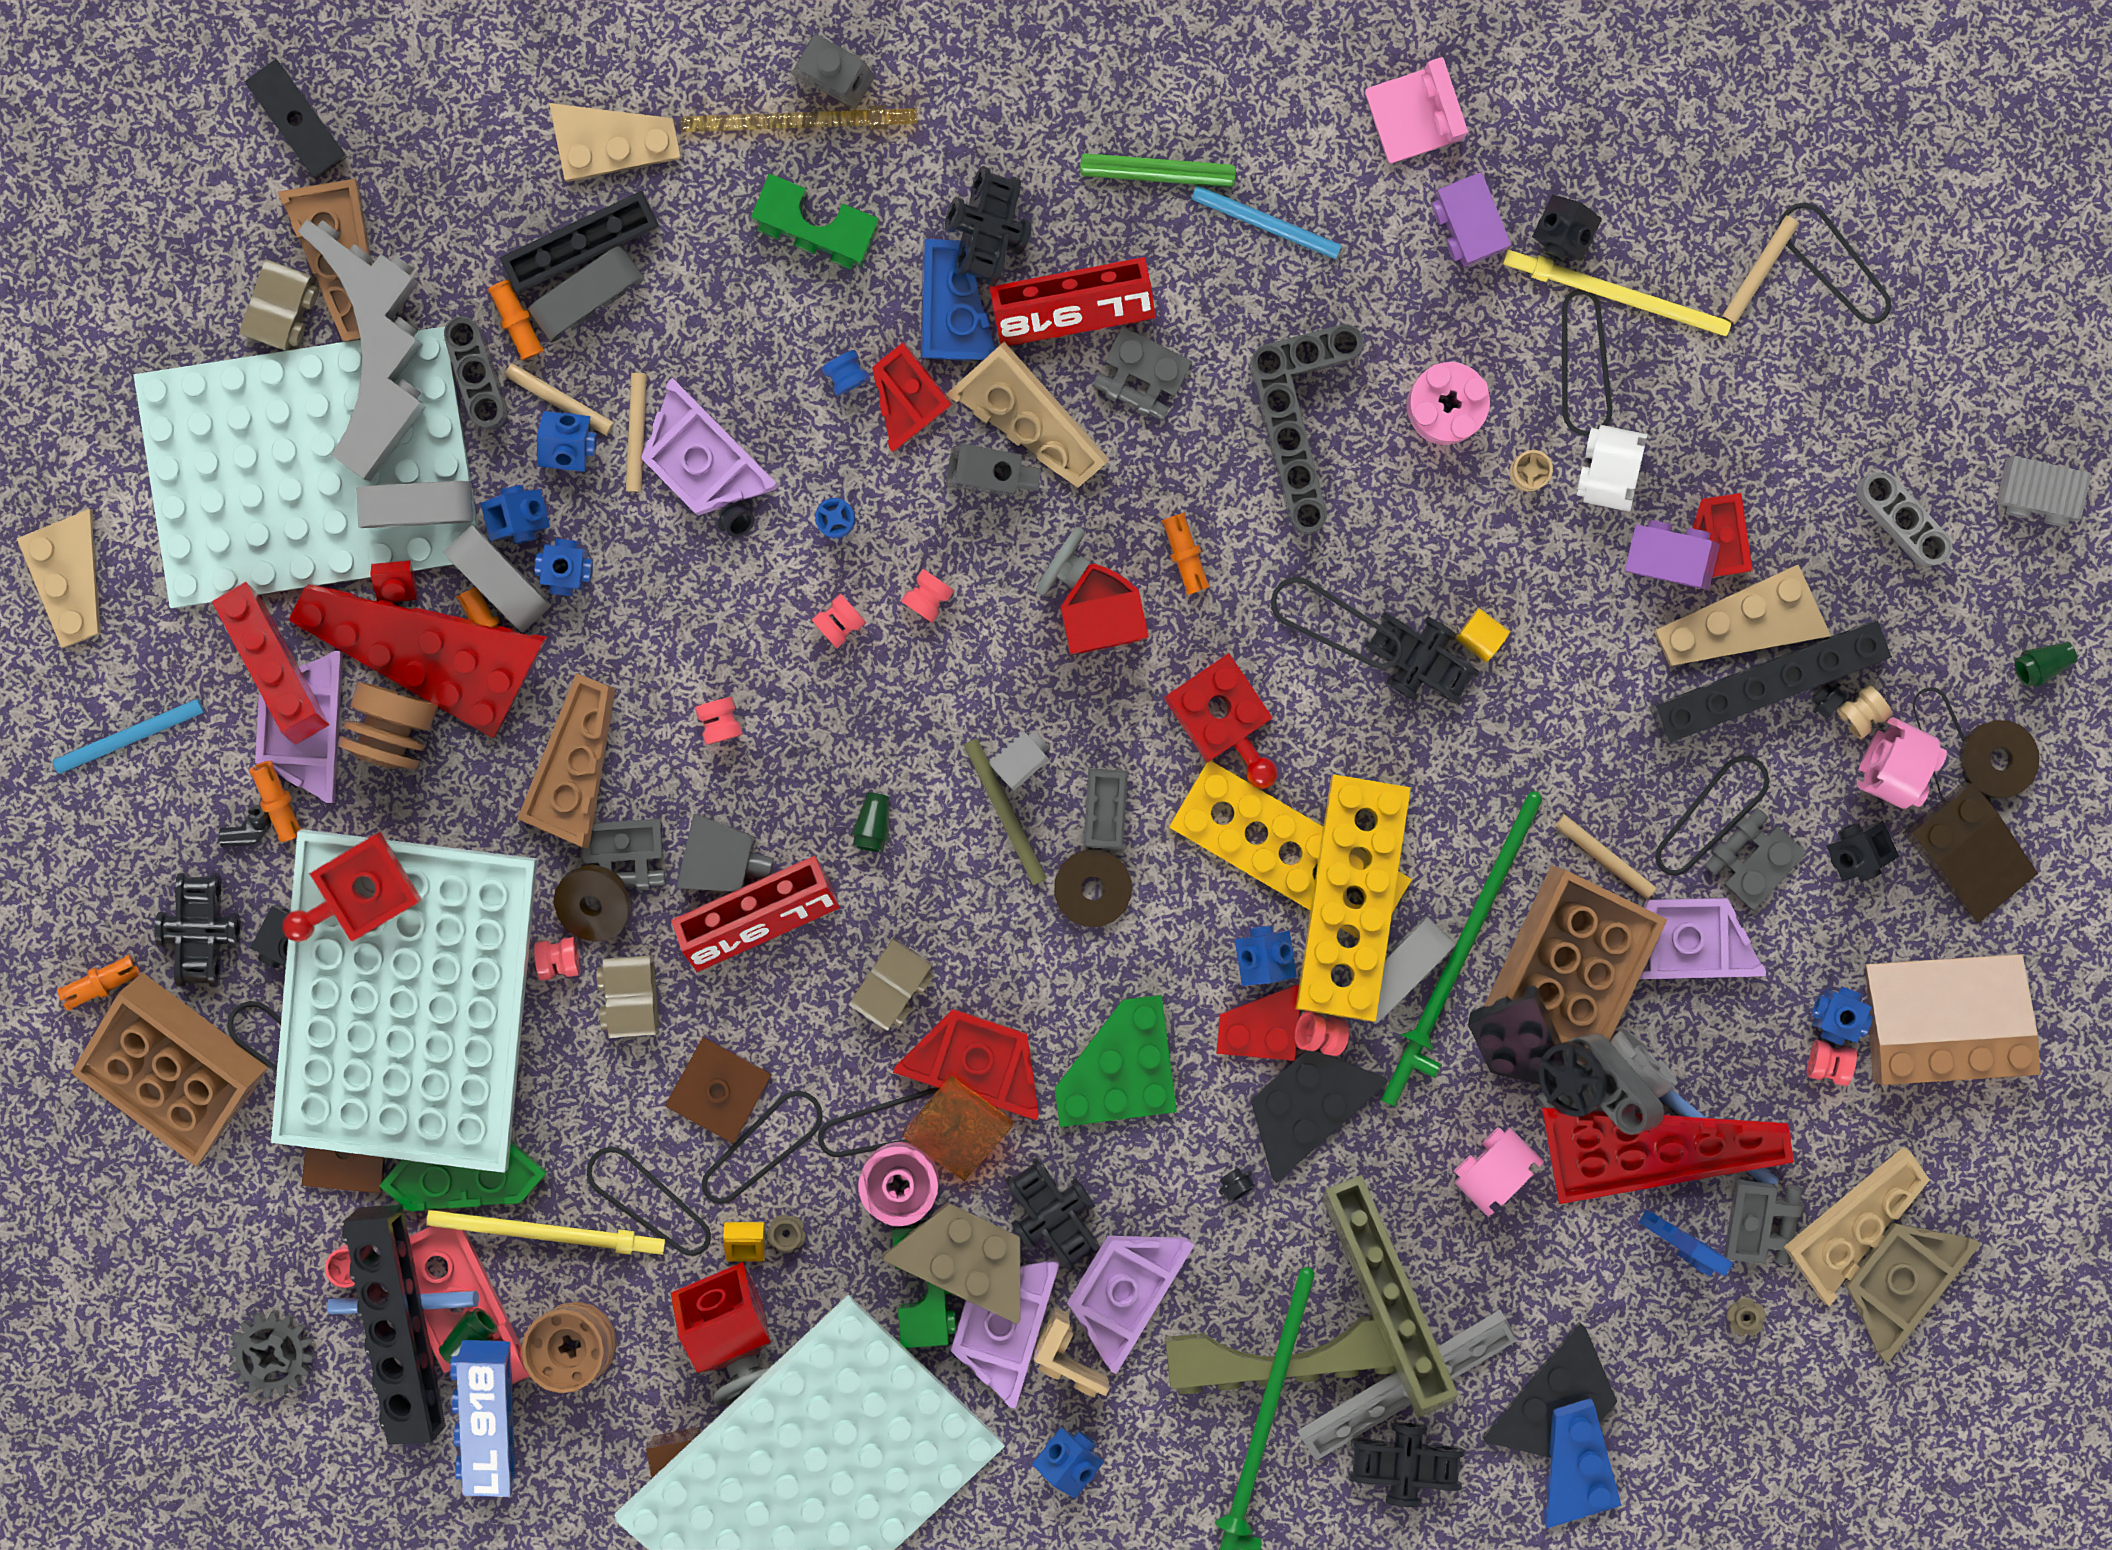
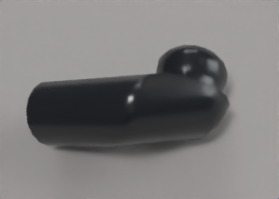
[219,805,272,847]

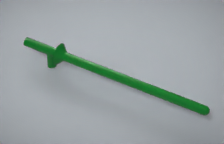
[1381,791,1542,1107]
[1215,1267,1315,1550]

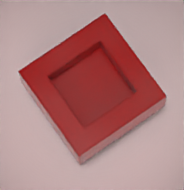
[370,560,418,602]

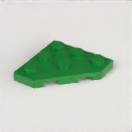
[1055,995,1177,1127]
[379,1140,548,1212]

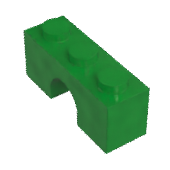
[751,173,880,269]
[892,1224,956,1348]

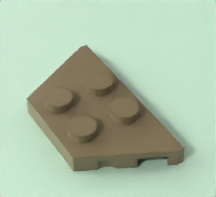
[880,1202,1020,1324]
[1845,1222,1981,1363]

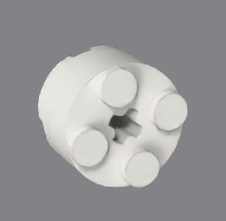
[1577,425,1647,512]

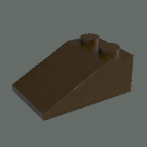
[1902,783,2038,923]

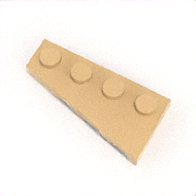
[945,342,1110,488]
[1653,565,1831,666]
[1784,1147,1930,1307]

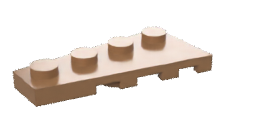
[278,179,372,342]
[517,673,615,849]

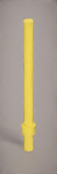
[1502,249,1731,336]
[426,1210,665,1255]

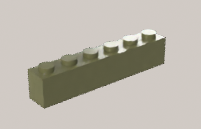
[1322,1175,1459,1418]

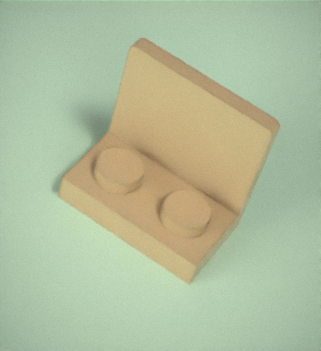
[1034,1307,1110,1397]

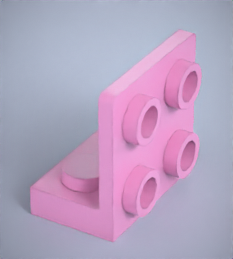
[1365,57,1468,164]

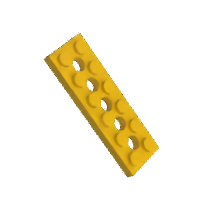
[1169,761,1412,938]
[1296,774,1411,1022]

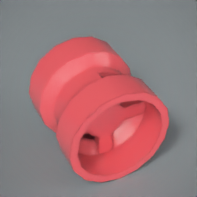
[901,569,955,623]
[811,593,867,649]
[695,697,743,745]
[534,937,580,981]
[1295,1011,1349,1056]
[1807,1039,1857,1086]
[325,1245,355,1288]

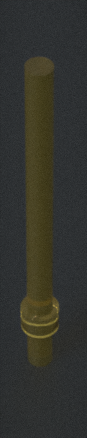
[680,105,917,132]

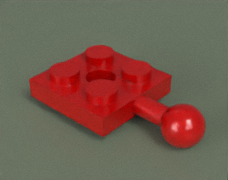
[1163,653,1278,789]
[282,832,422,942]

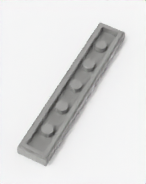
[1297,1310,1518,1461]

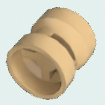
[1509,450,1553,492]
[1837,685,1893,740]

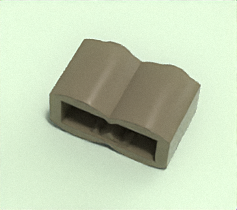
[239,259,319,351]
[848,937,934,1031]
[596,955,659,1038]

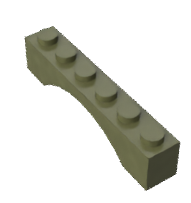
[1165,1315,1397,1394]

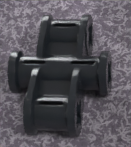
[944,166,1031,286]
[1363,612,1480,706]
[154,873,241,988]
[1005,1157,1101,1272]
[1348,1422,1465,1507]

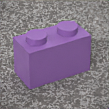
[1431,172,1511,268]
[1625,520,1720,590]

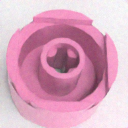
[1407,362,1490,445]
[1857,717,1947,809]
[1454,1127,1544,1217]
[858,1142,939,1226]

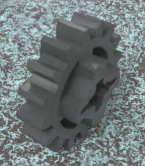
[226,1310,316,1398]

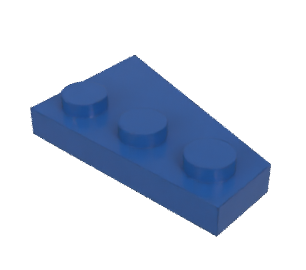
[920,239,996,361]
[1638,1209,1733,1277]
[1544,1398,1622,1529]

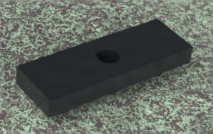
[244,59,348,180]

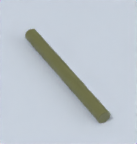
[963,738,1047,885]

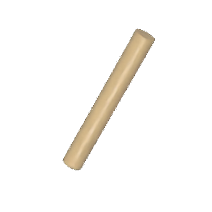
[1722,215,1799,324]
[504,363,614,436]
[626,373,647,492]
[1555,814,1656,900]

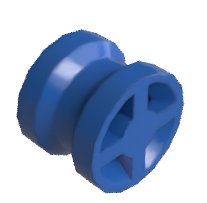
[821,350,870,396]
[815,498,855,539]

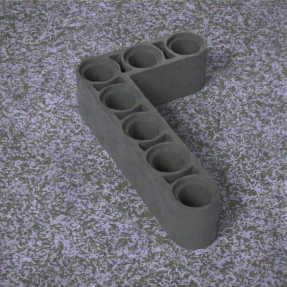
[1250,324,1363,535]

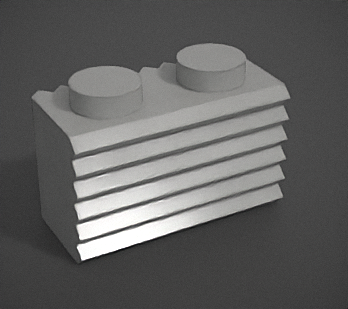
[1996,456,2092,527]
[990,731,1050,791]

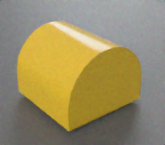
[1455,608,1510,663]
[723,1222,765,1262]

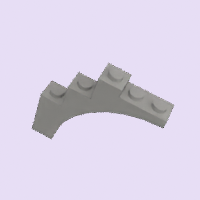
[298,219,426,481]

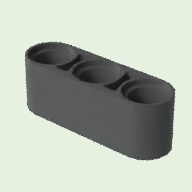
[528,245,644,343]
[444,316,508,430]
[1562,1033,1664,1134]

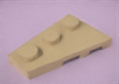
[549,103,682,182]
[17,509,101,648]

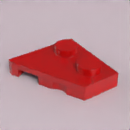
[872,343,953,452]
[1692,493,1753,577]
[1216,984,1299,1061]

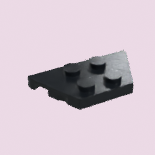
[1468,985,1566,1088]
[1250,1050,1389,1183]
[1482,1322,1617,1458]

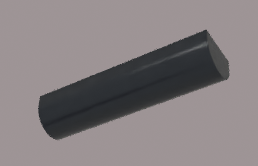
[499,190,660,294]

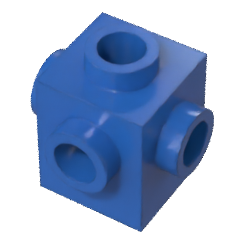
[537,411,597,472]
[480,485,550,545]
[534,538,593,596]
[1235,925,1297,986]
[1811,986,1873,1046]
[1032,1427,1104,1499]

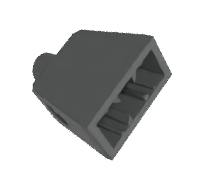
[791,33,875,110]
[945,443,1041,496]
[677,814,774,891]

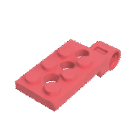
[409,1213,530,1385]

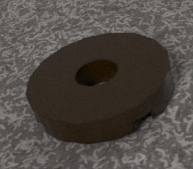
[1960,720,2039,798]
[1054,849,1132,927]
[553,864,633,942]

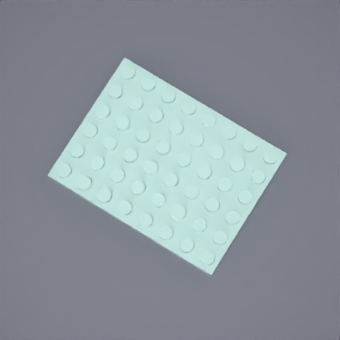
[133,326,478,609]
[271,829,538,1173]
[614,1295,1005,1550]

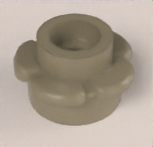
[767,1215,806,1253]
[1726,1297,1766,1336]

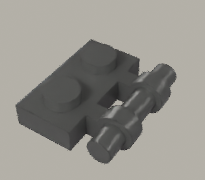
[1093,326,1192,421]
[1704,808,1807,911]
[582,818,666,891]
[1724,1180,1804,1265]

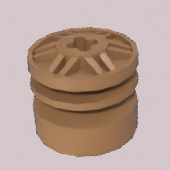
[338,681,438,770]
[521,1301,617,1393]

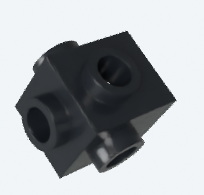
[1532,194,1602,262]
[1826,821,1900,882]

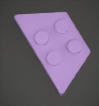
[641,378,779,516]
[255,651,343,803]
[1640,898,1766,979]
[1067,1236,1195,1374]
[951,1260,1060,1409]

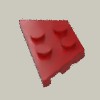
[893,1009,1039,1120]

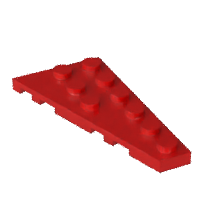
[288,585,547,738]
[1542,1107,1794,1204]

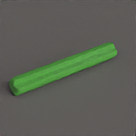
[1080,153,1236,187]

